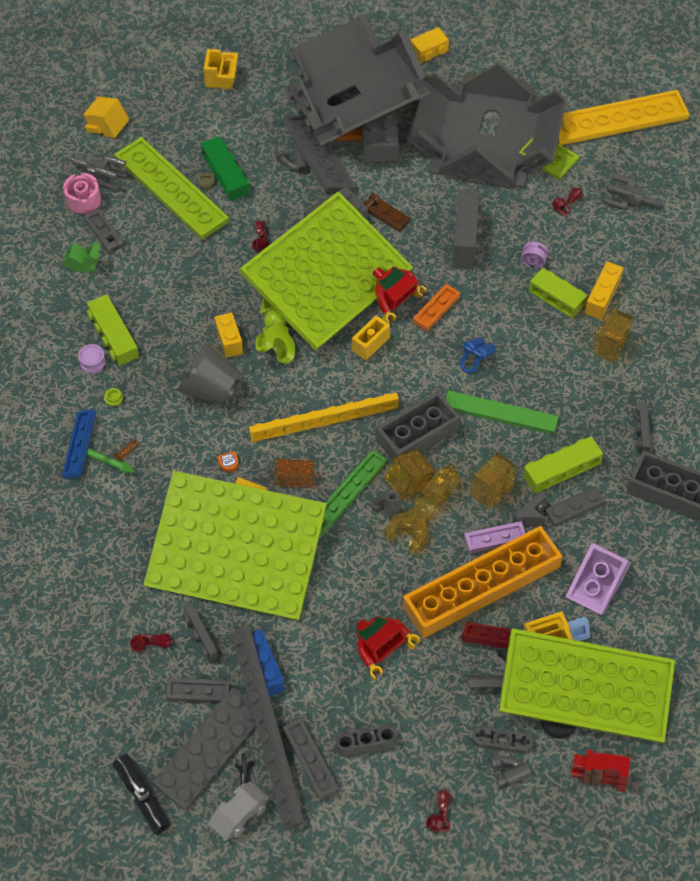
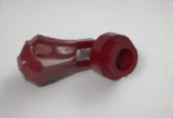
[551,187,583,216]
[252,220,271,252]
[130,633,173,652]
[426,789,452,832]

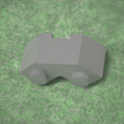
[208,781,269,840]

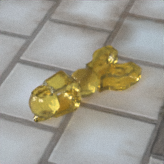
[384,464,460,555]

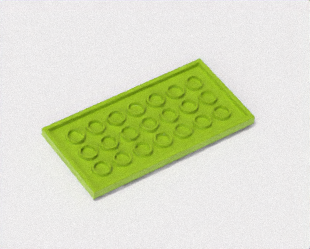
[498,628,675,743]

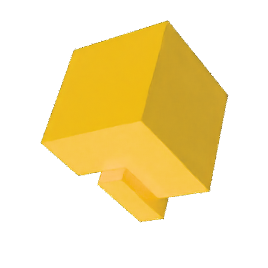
[204,49,238,89]
[83,97,130,138]
[524,611,573,640]

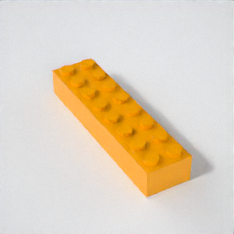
[403,526,562,639]

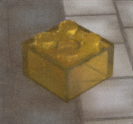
[593,308,634,364]
[470,452,516,509]

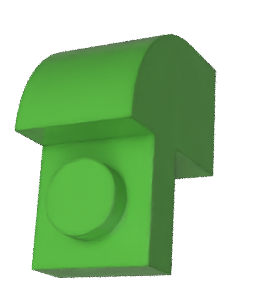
[61,242,101,273]

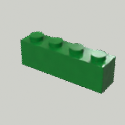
[201,136,251,202]

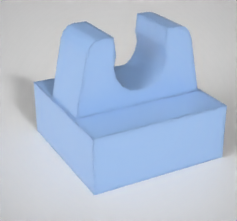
[567,617,590,641]

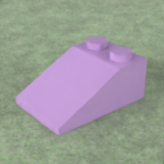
[566,543,631,615]

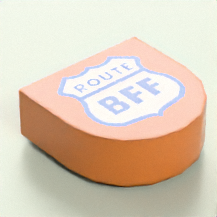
[217,451,239,473]

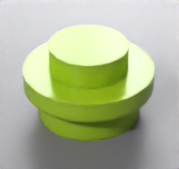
[104,388,123,406]

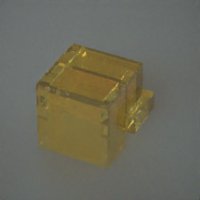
[384,450,435,500]

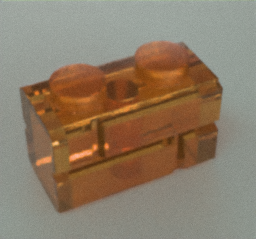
[274,459,315,488]

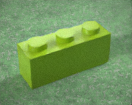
[529,268,587,319]

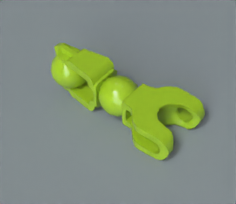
[255,298,295,365]

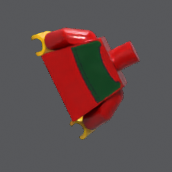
[373,267,426,324]
[356,616,420,680]

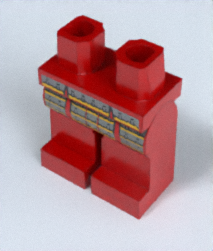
[571,750,630,792]

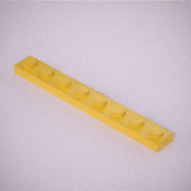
[249,393,399,442]

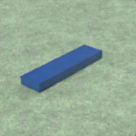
[62,409,97,479]

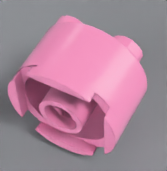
[63,173,101,215]

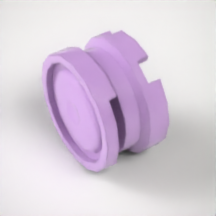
[521,242,548,269]
[78,344,106,373]

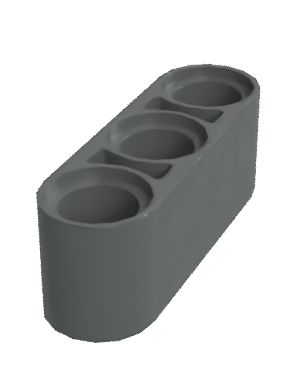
[336,725,396,757]

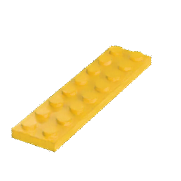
[557,90,690,145]

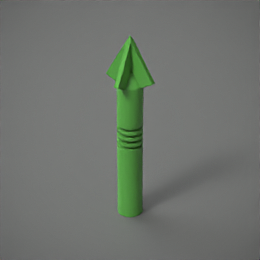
[87,448,135,474]

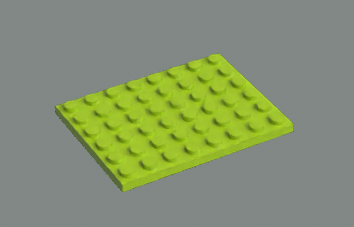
[238,191,413,351]
[144,471,327,621]

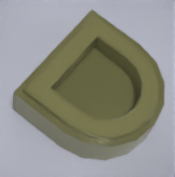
[197,173,215,190]

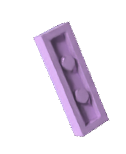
[464,521,525,554]

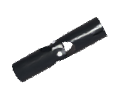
[113,754,171,835]

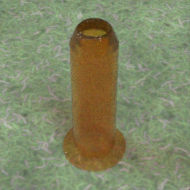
[113,440,138,462]

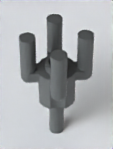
[71,155,128,192]
[603,172,663,210]

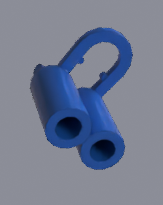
[460,337,496,373]

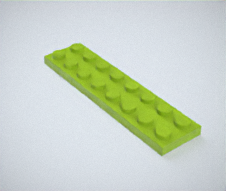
[114,137,230,240]

